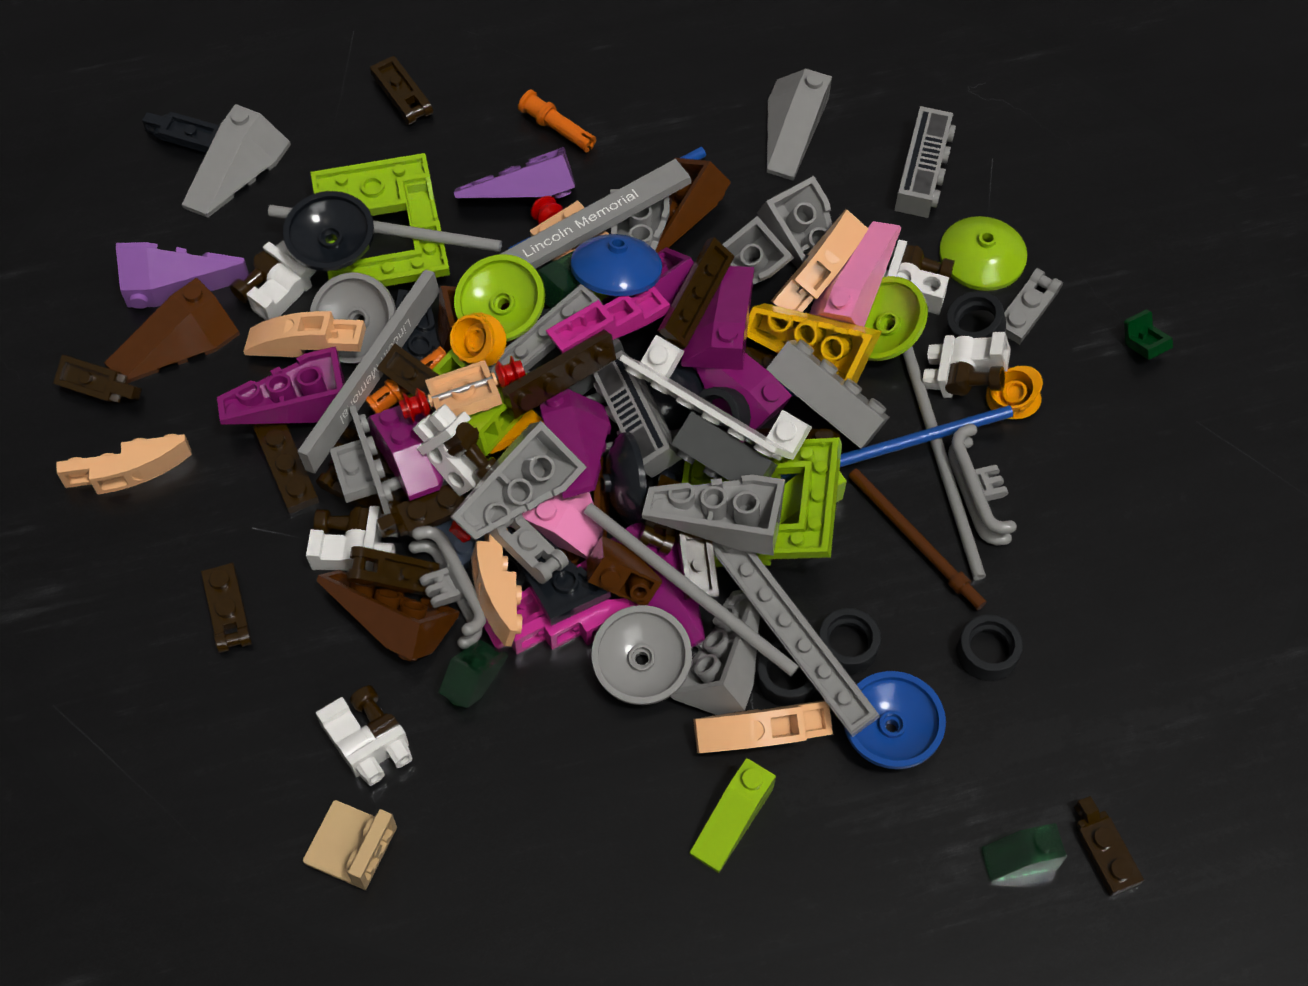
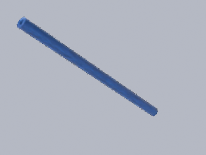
[781,405,1013,483]

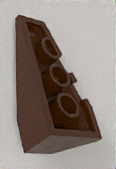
[655,158,731,253]
[104,278,240,384]
[317,570,460,661]

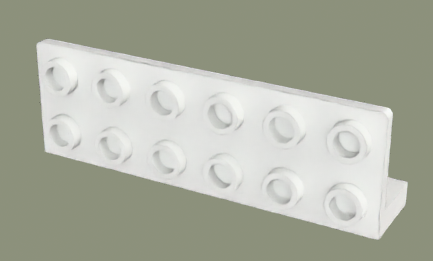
[619,335,812,461]

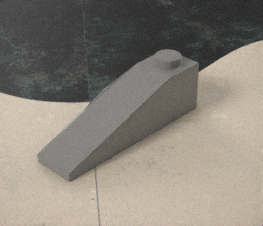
[767,69,832,181]
[757,176,833,269]
[610,189,670,250]
[722,216,794,284]
[450,421,587,540]
[671,589,760,715]

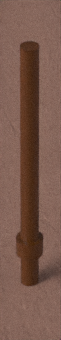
[848,468,987,610]

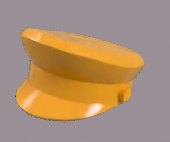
[450,312,506,367]
[985,366,1043,420]

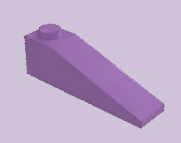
[454,147,575,199]
[116,242,249,309]

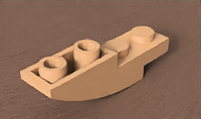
[771,209,868,312]
[243,311,366,357]
[57,434,192,495]
[471,528,522,647]
[693,700,833,753]

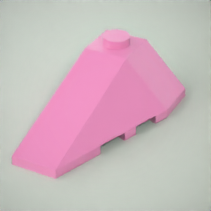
[809,221,901,327]

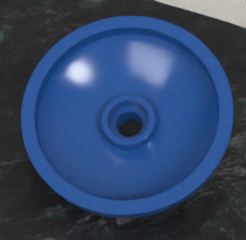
[571,234,662,296]
[844,671,946,769]

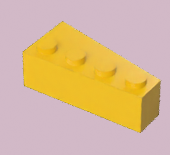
[747,303,882,383]

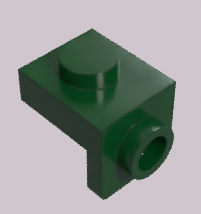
[1124,309,1173,360]

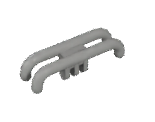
[948,424,1017,546]
[408,526,486,649]

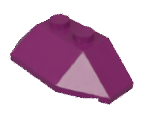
[367,405,443,501]

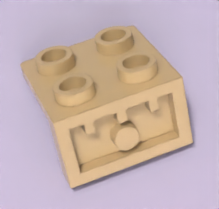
[303,800,397,890]

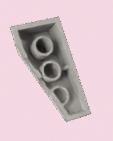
[182,104,291,218]
[642,475,785,556]

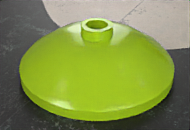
[939,216,1027,291]
[454,254,545,342]
[864,276,928,361]

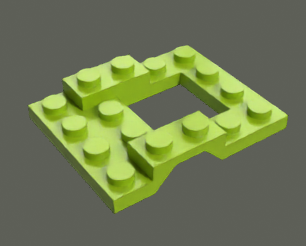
[310,153,450,287]
[682,437,842,567]

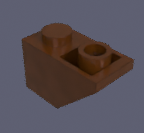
[586,536,662,605]

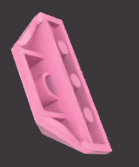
[509,492,604,559]

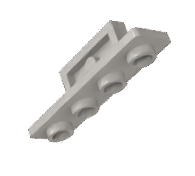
[329,405,393,515]

